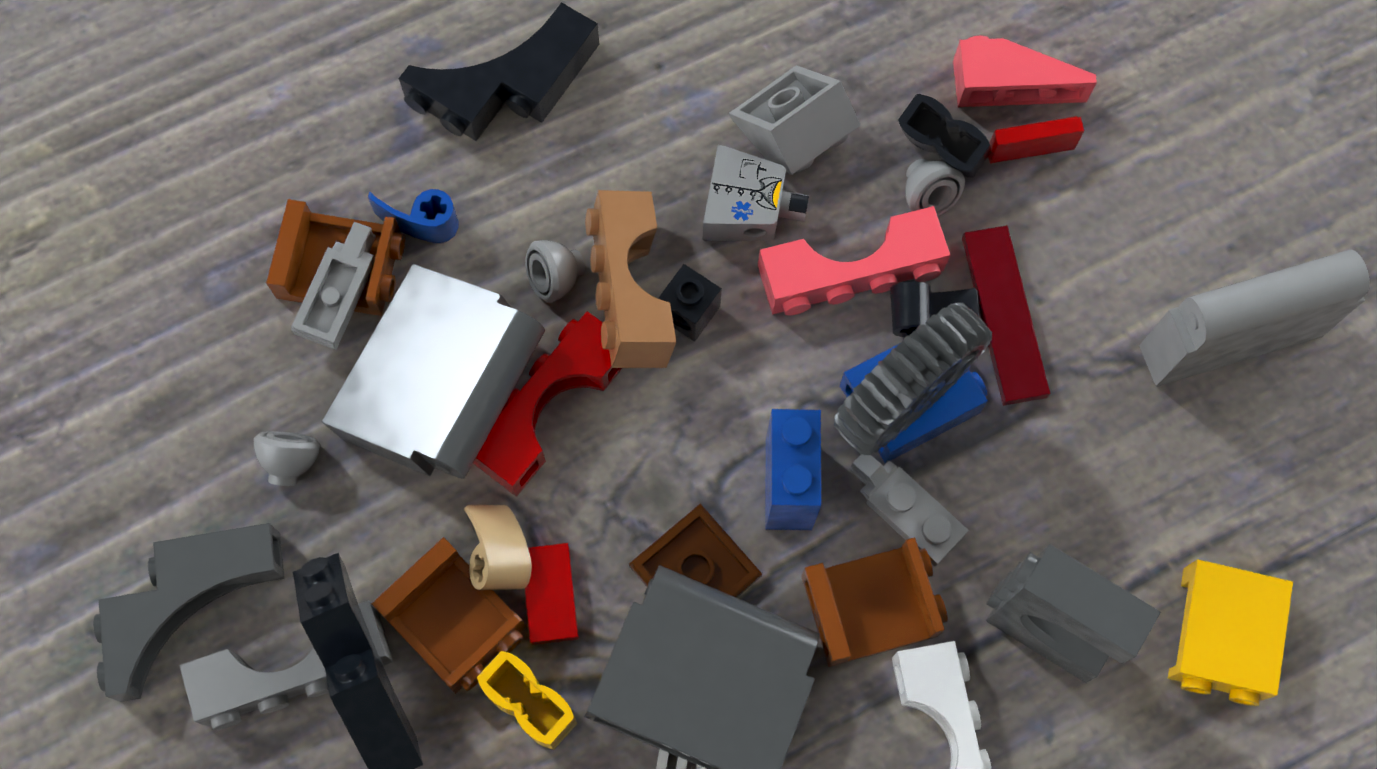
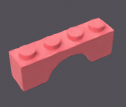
[758,206,950,316]

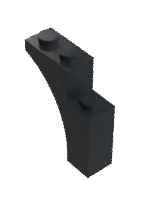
[399,2,600,141]
[293,553,423,769]

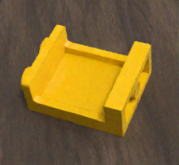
[1168,559,1293,706]

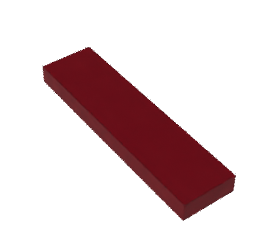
[962,225,1051,406]

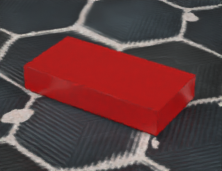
[988,116,1085,164]
[525,543,579,645]

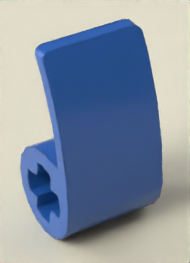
[368,189,459,243]

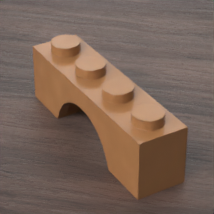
[585,190,676,368]

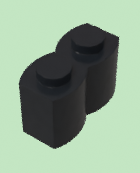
[898,94,991,178]

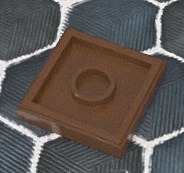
[629,504,762,598]

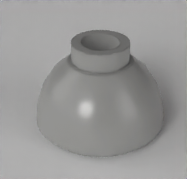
[905,159,965,216]
[525,240,585,303]
[254,431,321,486]

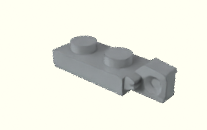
[291,222,376,350]
[850,454,969,567]

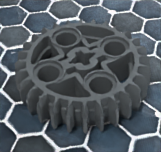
[834,303,992,455]

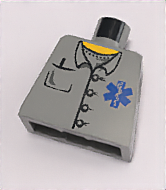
[702,145,809,241]

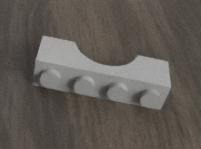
[179,600,393,730]

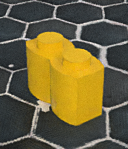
[477,651,577,750]

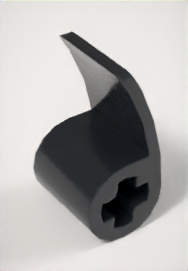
[890,281,979,337]

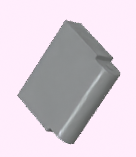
[1139,249,1370,387]

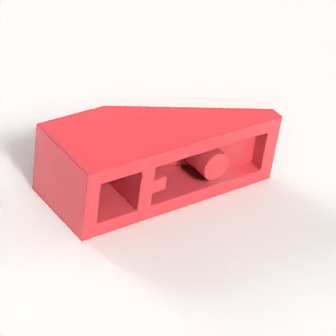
[953,35,1097,107]

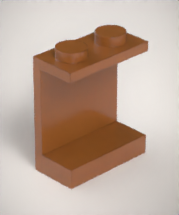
[801,537,948,667]

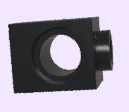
[658,264,722,342]

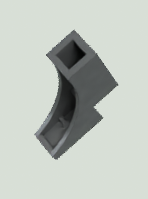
[93,523,285,702]

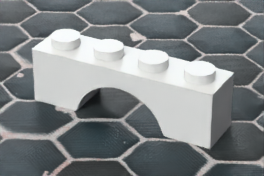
[892,641,992,769]

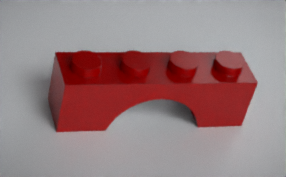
[473,311,622,497]

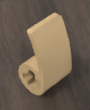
[464,505,532,590]

